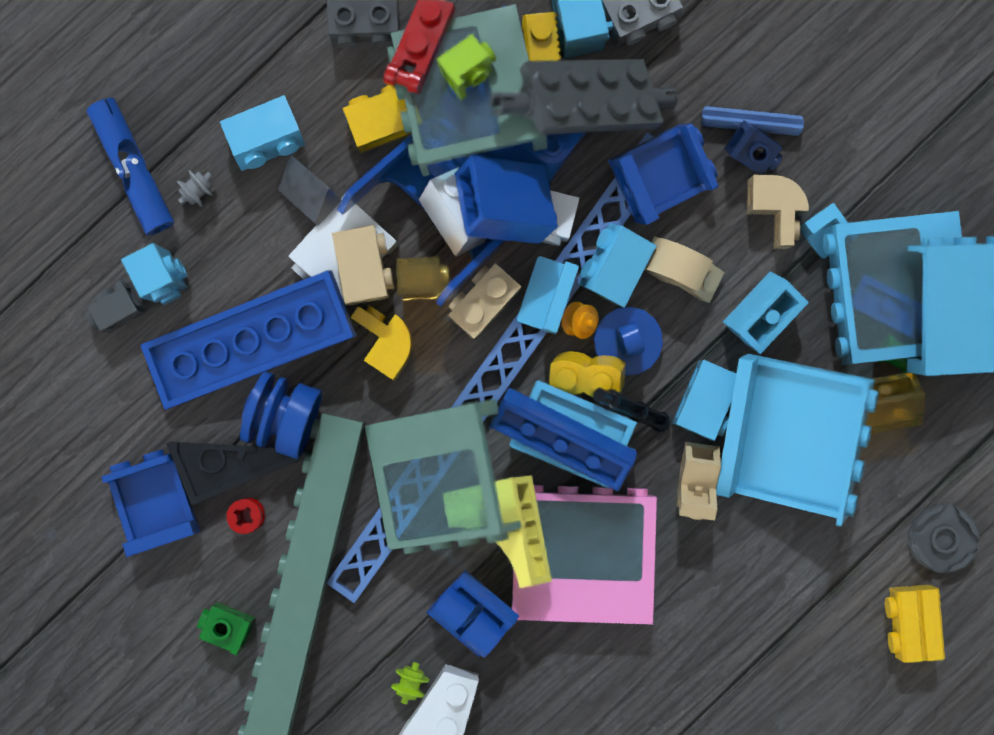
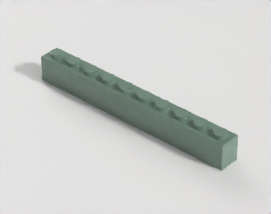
[238,413,366,735]

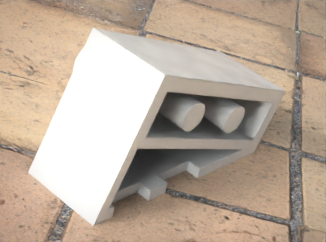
[399,664,479,735]

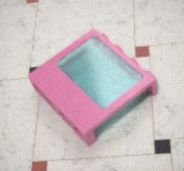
[512,485,657,624]

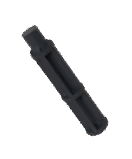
[593,388,671,432]

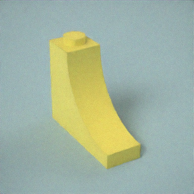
[444,475,552,588]

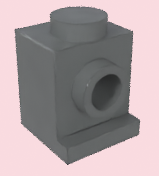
[85,280,146,333]

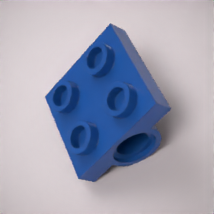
[426,570,519,658]

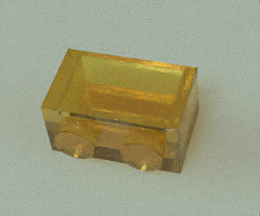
[396,257,450,300]

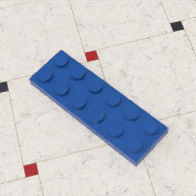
[140,270,357,410]

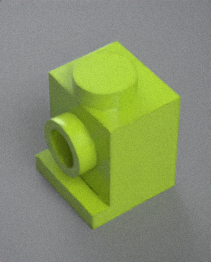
[437,34,497,101]

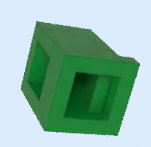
[197,602,256,656]

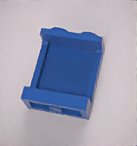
[608,123,719,224]
[101,449,201,557]

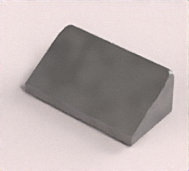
[278,156,342,226]

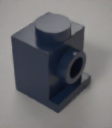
[724,120,783,175]

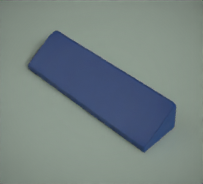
[489,388,637,491]

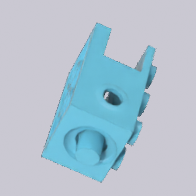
[509,380,637,488]

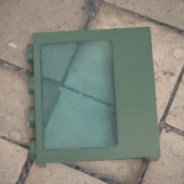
[387,4,547,176]
[365,399,521,554]

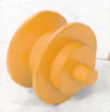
[561,302,599,339]

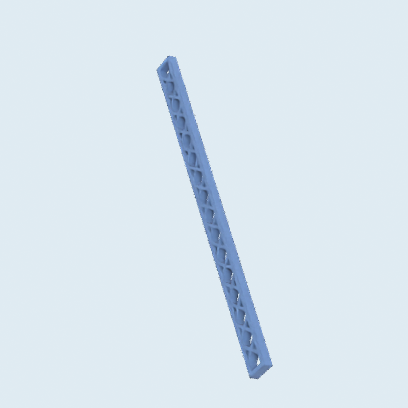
[326,132,654,603]

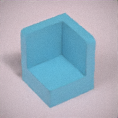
[800,203,857,259]

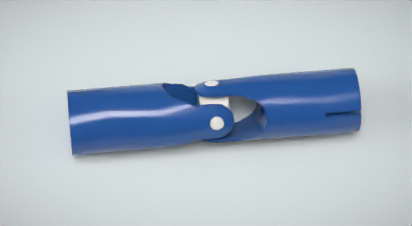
[86,98,175,236]

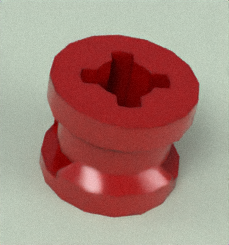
[226,498,265,534]

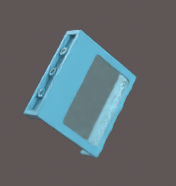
[823,211,962,365]

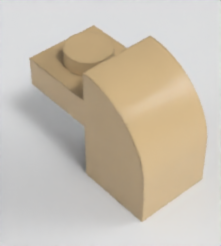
[747,175,809,249]
[644,236,725,303]
[676,442,721,521]

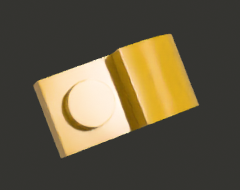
[350,305,413,381]

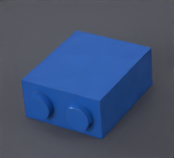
[454,155,558,244]

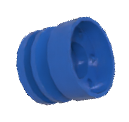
[240,371,323,460]

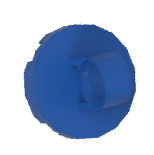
[593,307,663,376]

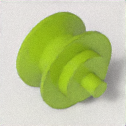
[391,662,429,705]

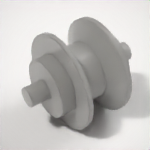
[177,170,214,207]

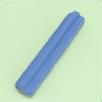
[701,106,804,136]

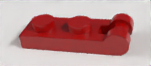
[383,0,455,95]

